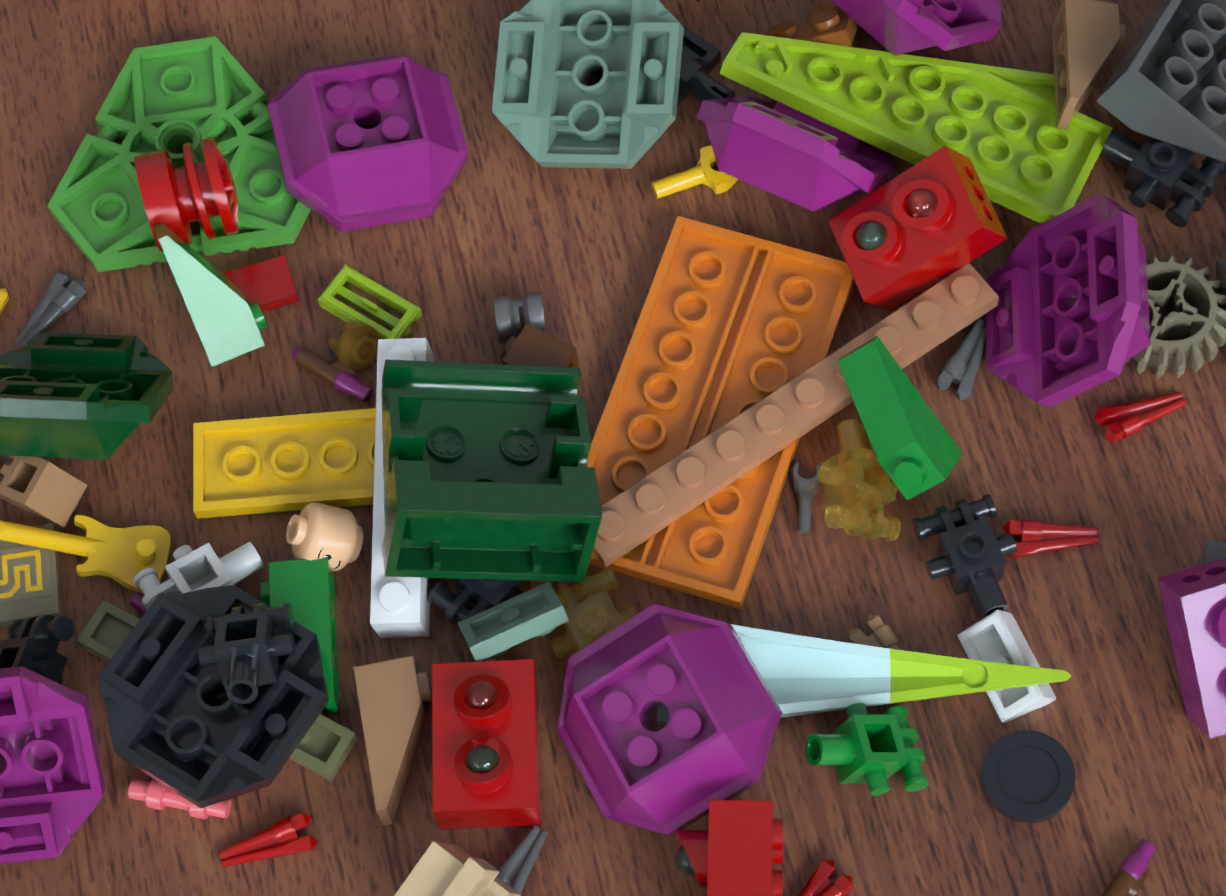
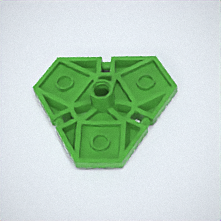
[47,36,311,272]

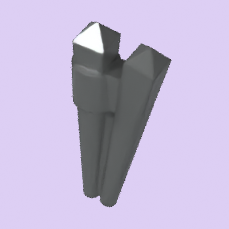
[15,272,87,348]
[935,318,986,401]
[497,825,548,894]

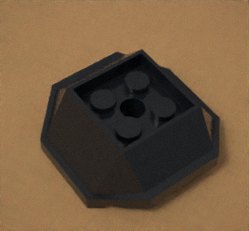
[99,585,329,808]

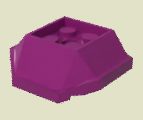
[831,0,1001,55]
[268,55,468,232]
[696,97,897,211]
[985,194,1151,407]
[557,604,782,836]
[0,666,105,864]

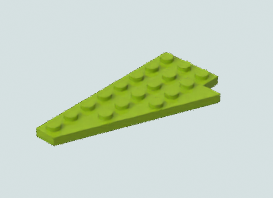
[720,32,1112,224]

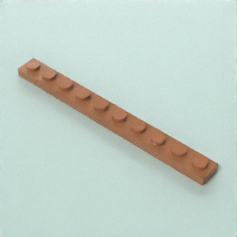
[593,263,999,568]

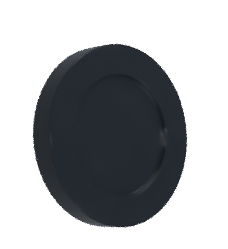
[981,730,1075,823]

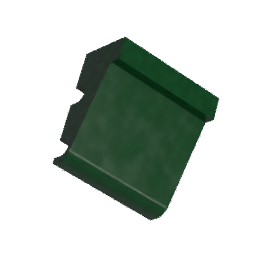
[381,359,602,582]

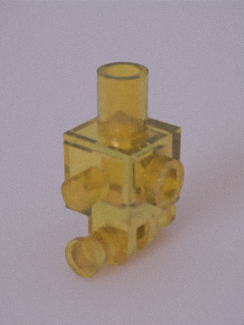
[818,419,901,541]
[550,566,638,658]

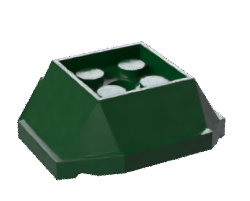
[0,332,173,460]

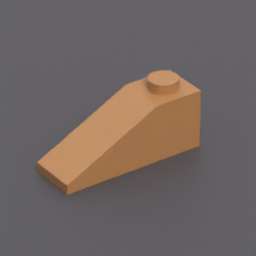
[1052,0,1126,130]
[0,455,87,528]
[353,656,432,826]

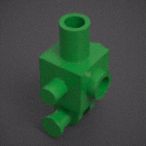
[805,703,929,796]

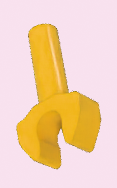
[651,145,738,199]

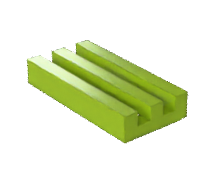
[318,264,423,339]

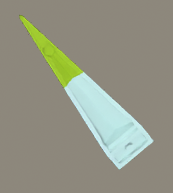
[657,624,1071,725]

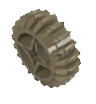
[1124,252,1226,379]

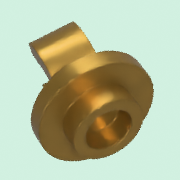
[328,321,380,370]

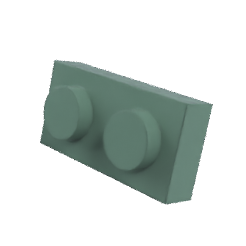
[458,581,569,662]

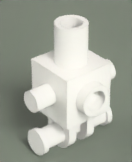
[133,542,264,610]

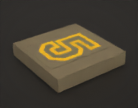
[0,523,63,629]

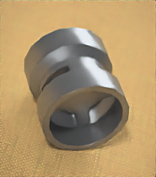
[494,292,546,344]

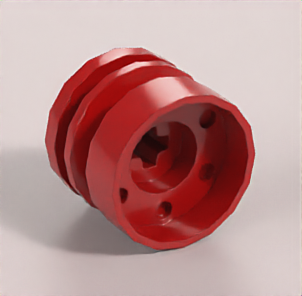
[134,136,239,252]

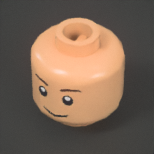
[286,502,363,571]

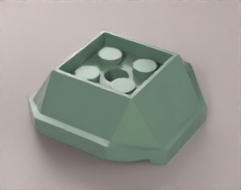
[492,0,684,169]

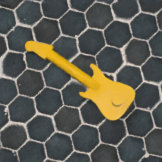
[0,515,171,593]

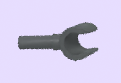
[792,462,822,534]

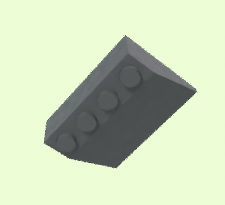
[1097,0,1226,162]

